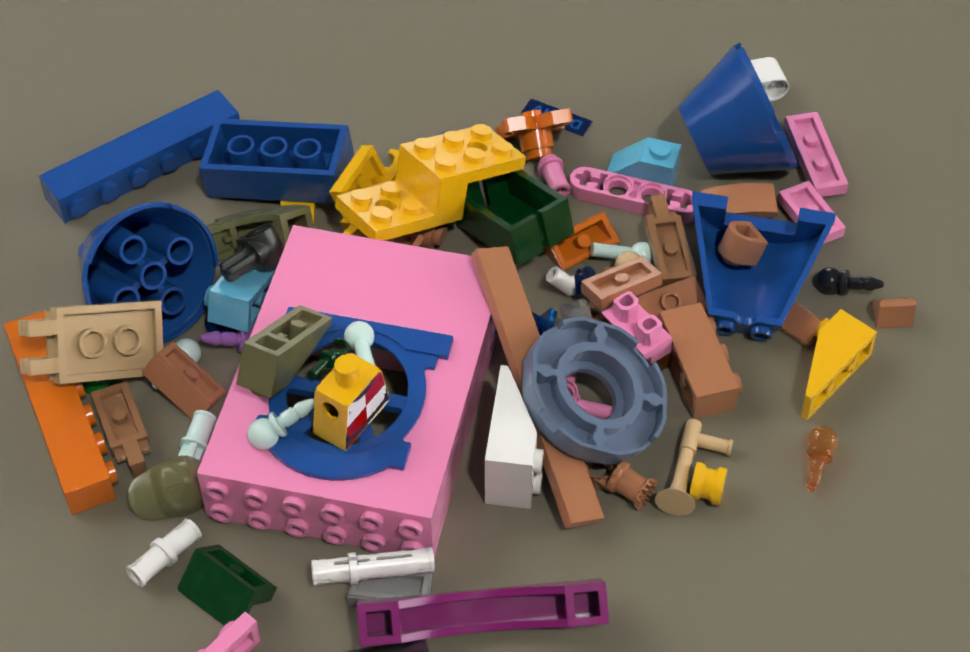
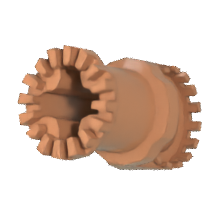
[584,461,658,510]

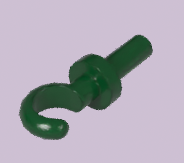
[308,338,351,379]

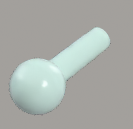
[590,242,654,265]
[344,321,375,365]

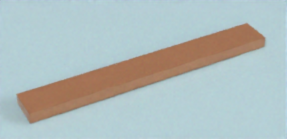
[471,246,604,529]

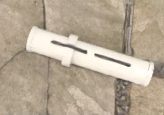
[311,547,435,586]

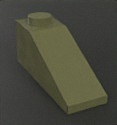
[236,305,333,398]

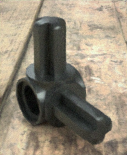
[219,223,284,281]

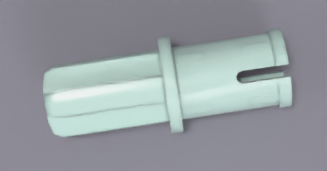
[178,410,217,461]

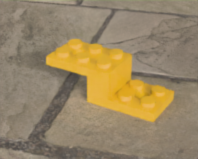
[335,124,526,241]

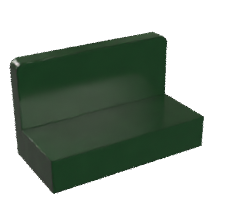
[178,544,277,626]

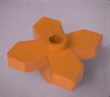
[495,108,573,161]

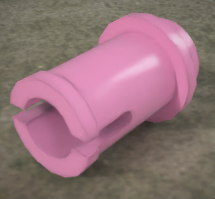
[537,154,571,196]

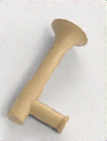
[655,419,734,516]

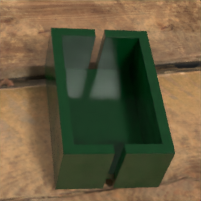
[457,170,575,266]

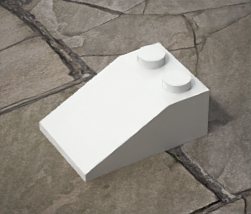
[485,365,544,509]

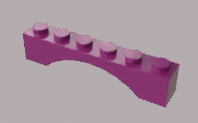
[357,578,609,647]

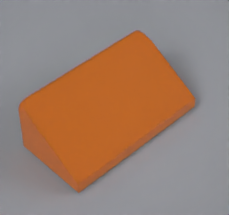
[543,211,620,271]

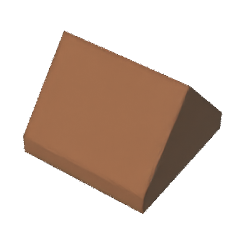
[871,298,916,328]
[780,302,824,348]

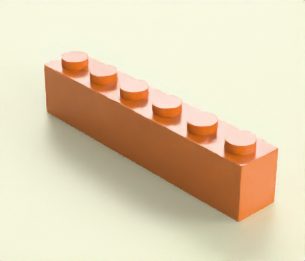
[3,310,119,515]

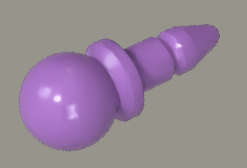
[200,326,254,352]

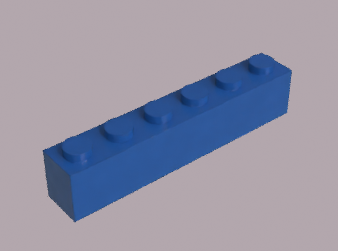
[39,90,240,224]

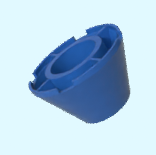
[678,43,798,175]

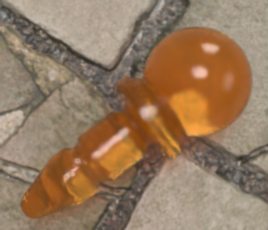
[806,426,838,492]

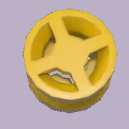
[689,462,728,506]

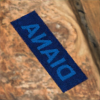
[521,98,593,136]

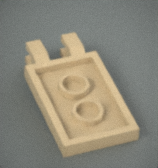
[18,300,163,384]

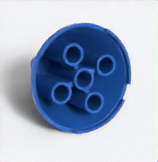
[78,202,219,343]

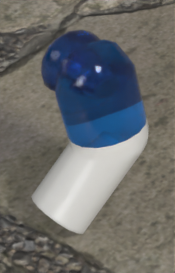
[546,266,596,296]

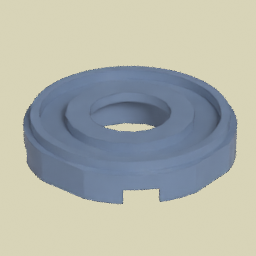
[522,317,667,465]

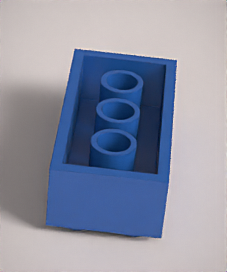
[199,119,354,204]

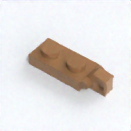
[644,194,697,287]
[91,381,151,479]

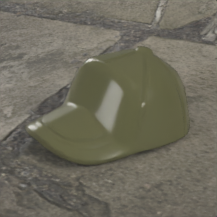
[128,455,204,520]

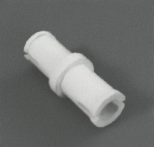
[125,518,202,588]

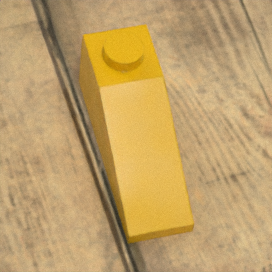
[800,309,877,421]

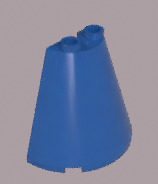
[692,191,836,341]

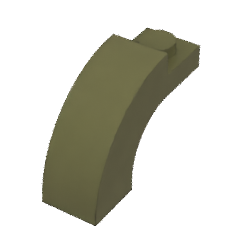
[206,205,315,261]

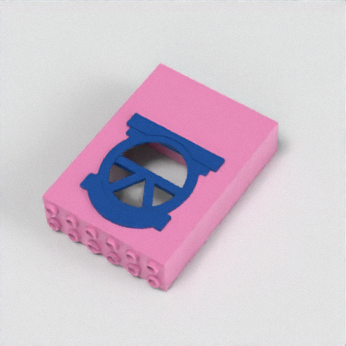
[197,225,498,557]

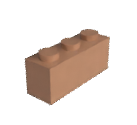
[659,303,742,419]

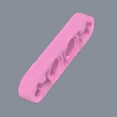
[570,167,695,224]

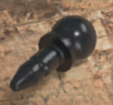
[815,267,884,295]

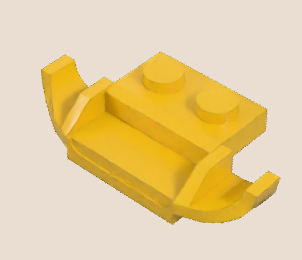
[329,145,399,238]

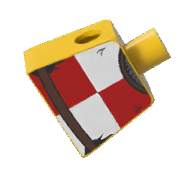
[313,353,390,452]

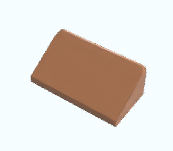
[142,342,227,420]

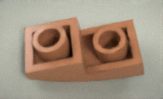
[701,183,779,219]

